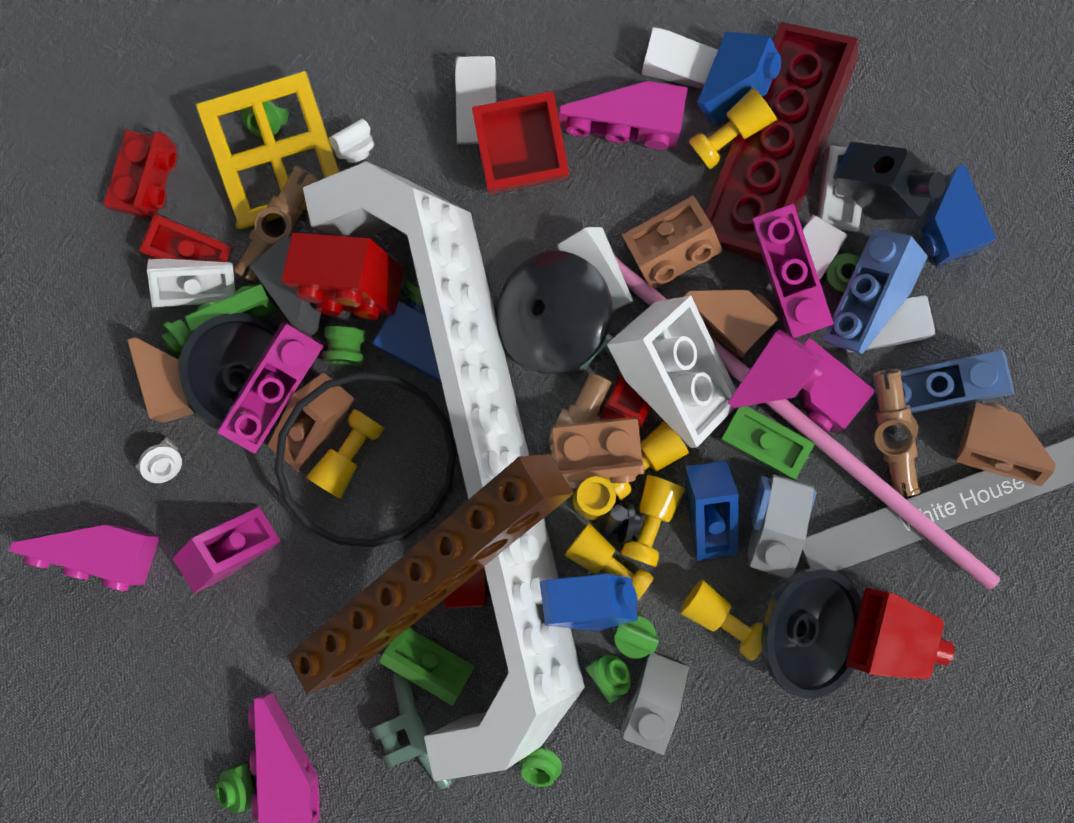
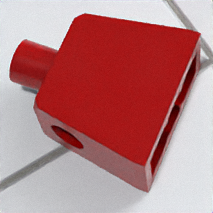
[846,587,954,680]

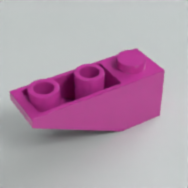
[559,81,687,150]
[752,203,834,338]
[217,319,323,454]
[9,525,160,591]
[248,693,320,823]

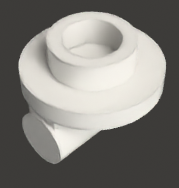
[329,119,374,163]
[135,437,182,483]

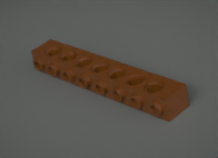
[287,454,574,694]

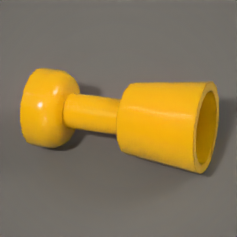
[689,87,777,169]
[306,409,385,499]
[605,421,689,501]
[621,475,686,567]
[573,476,616,520]
[564,523,654,600]
[679,579,763,661]

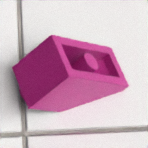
[728,329,824,408]
[800,338,876,433]
[173,507,281,594]

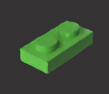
[185,284,278,332]
[719,406,815,480]
[379,628,475,706]

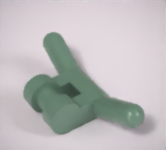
[371,672,452,789]

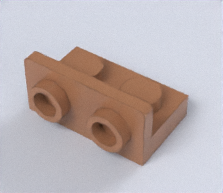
[622,195,722,289]
[553,417,644,488]

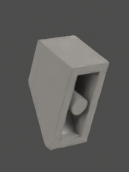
[747,474,815,579]
[619,653,689,755]

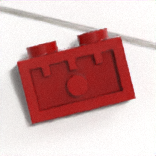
[103,130,177,220]

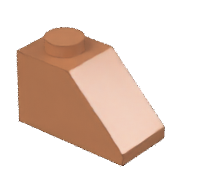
[684,290,778,359]
[128,337,194,423]
[268,373,355,472]
[956,402,1056,486]

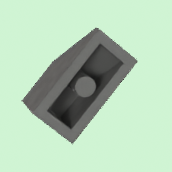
[250,234,321,335]

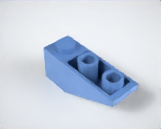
[823,228,928,354]
[873,350,1015,413]

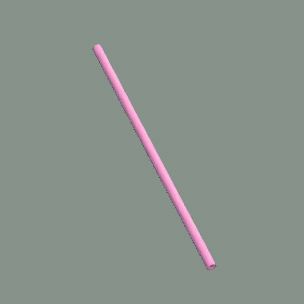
[614,255,1000,590]

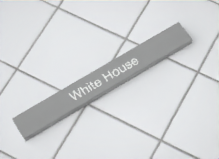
[801,436,1074,572]

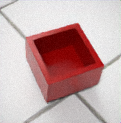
[472,91,569,195]
[281,233,404,320]

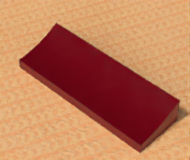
[705,22,858,266]

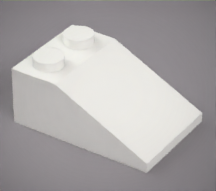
[607,295,736,448]

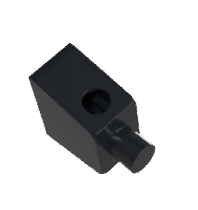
[833,142,945,220]

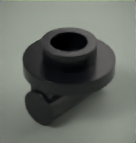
[599,501,641,543]

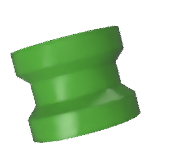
[322,326,366,366]

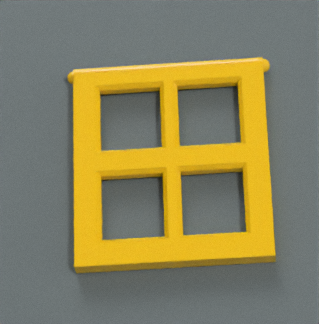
[196,71,340,230]

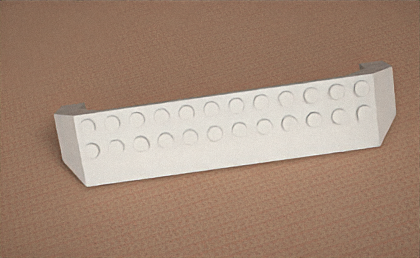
[303,161,585,782]

